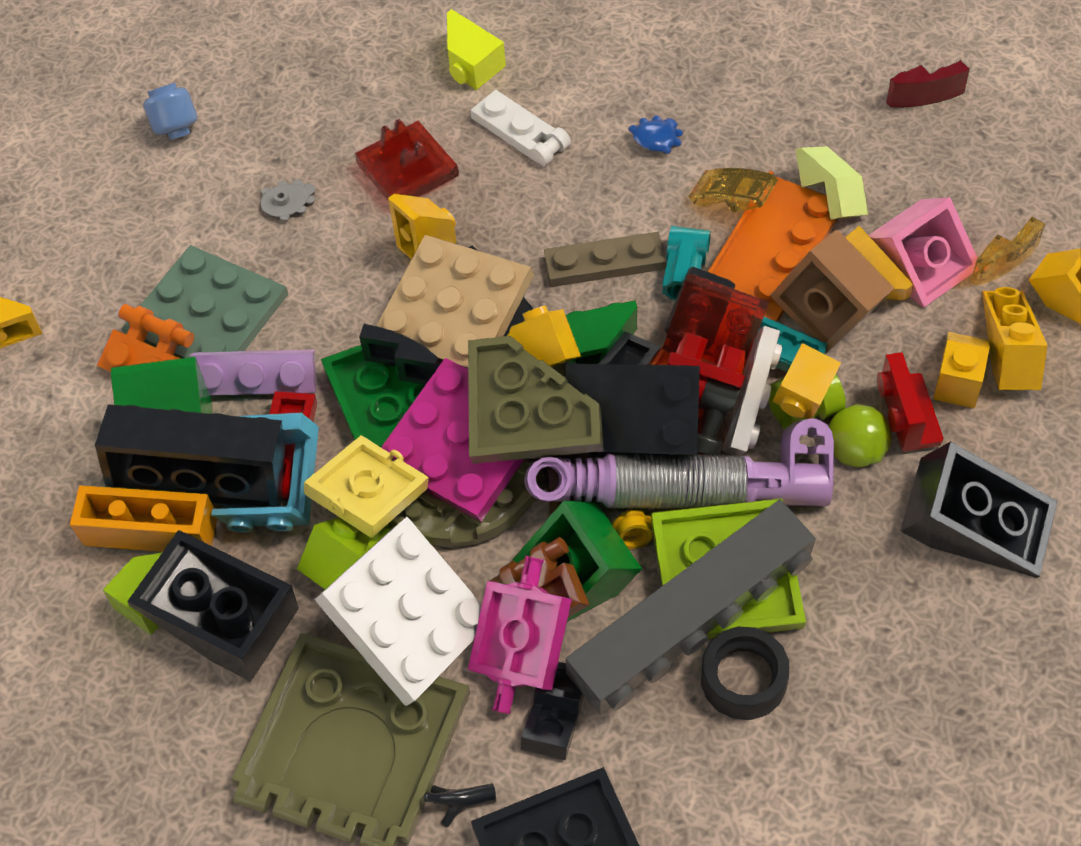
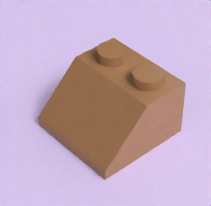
[770,229,895,353]

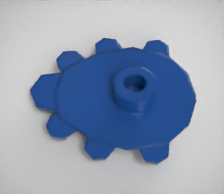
[628,115,683,154]

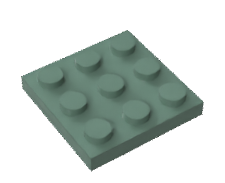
[121,245,288,358]

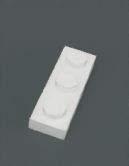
[721,326,782,457]

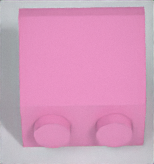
[868,197,981,307]

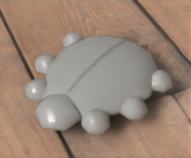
[260,179,315,221]

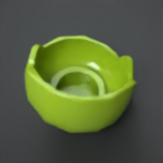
[828,404,892,468]

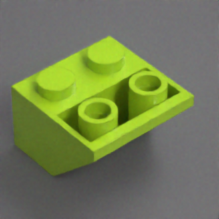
[297,517,393,589]

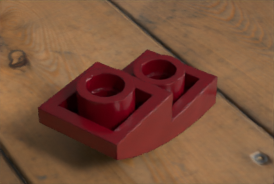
[886,60,970,108]

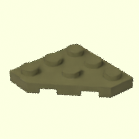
[468,336,603,464]

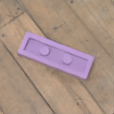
[189,349,317,395]

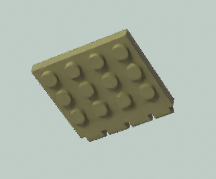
[232,633,470,846]

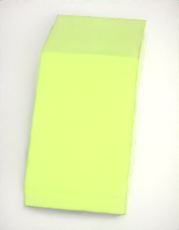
[795,146,868,220]

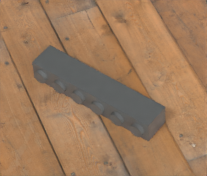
[565,499,816,715]

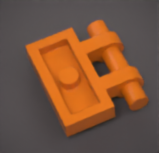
[97,304,194,372]

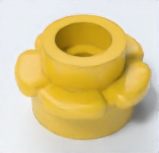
[612,510,653,550]

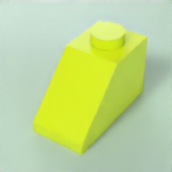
[447,9,506,90]

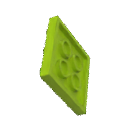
[651,498,806,640]

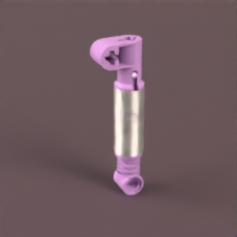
[524,418,834,510]

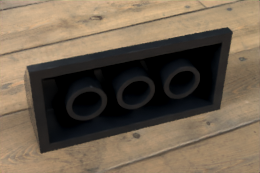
[95,404,285,509]

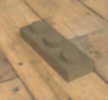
[544,231,667,287]

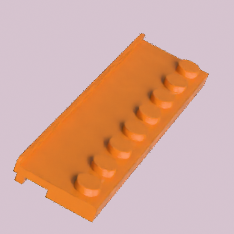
[651,171,838,433]

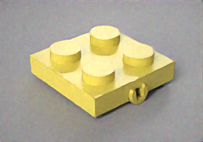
[304,435,429,538]

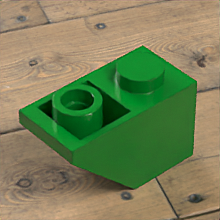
[565,300,637,367]

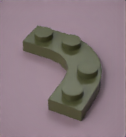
[388,462,548,547]

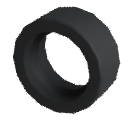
[701,626,789,720]

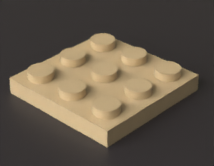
[376,235,534,369]

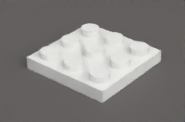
[314,517,482,706]

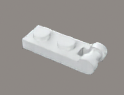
[470,90,571,167]

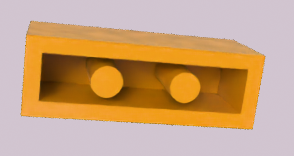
[70,485,217,552]

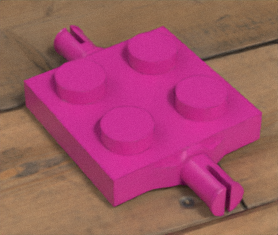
[468,556,572,714]

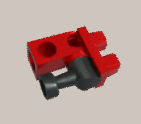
[667,332,746,456]

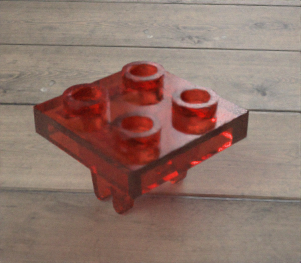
[355,119,459,202]
[662,273,769,370]

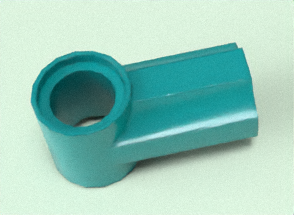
[662,225,711,300]

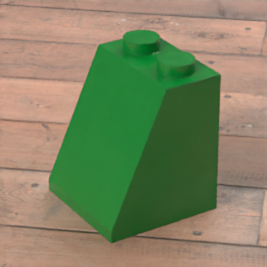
[111,356,213,414]

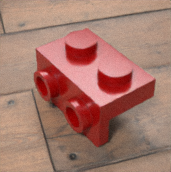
[877,352,944,452]

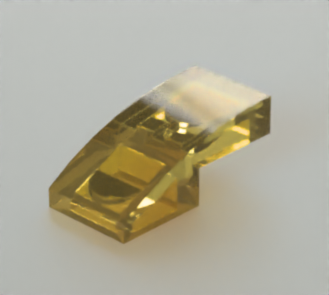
[688,168,778,213]
[970,217,1046,286]

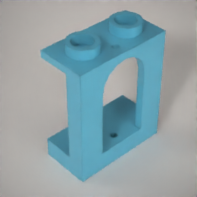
[211,413,319,533]

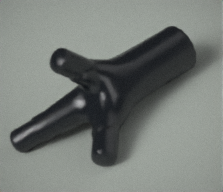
[423,783,496,827]

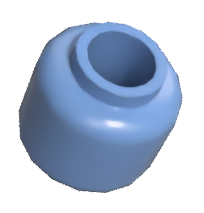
[143,83,198,140]

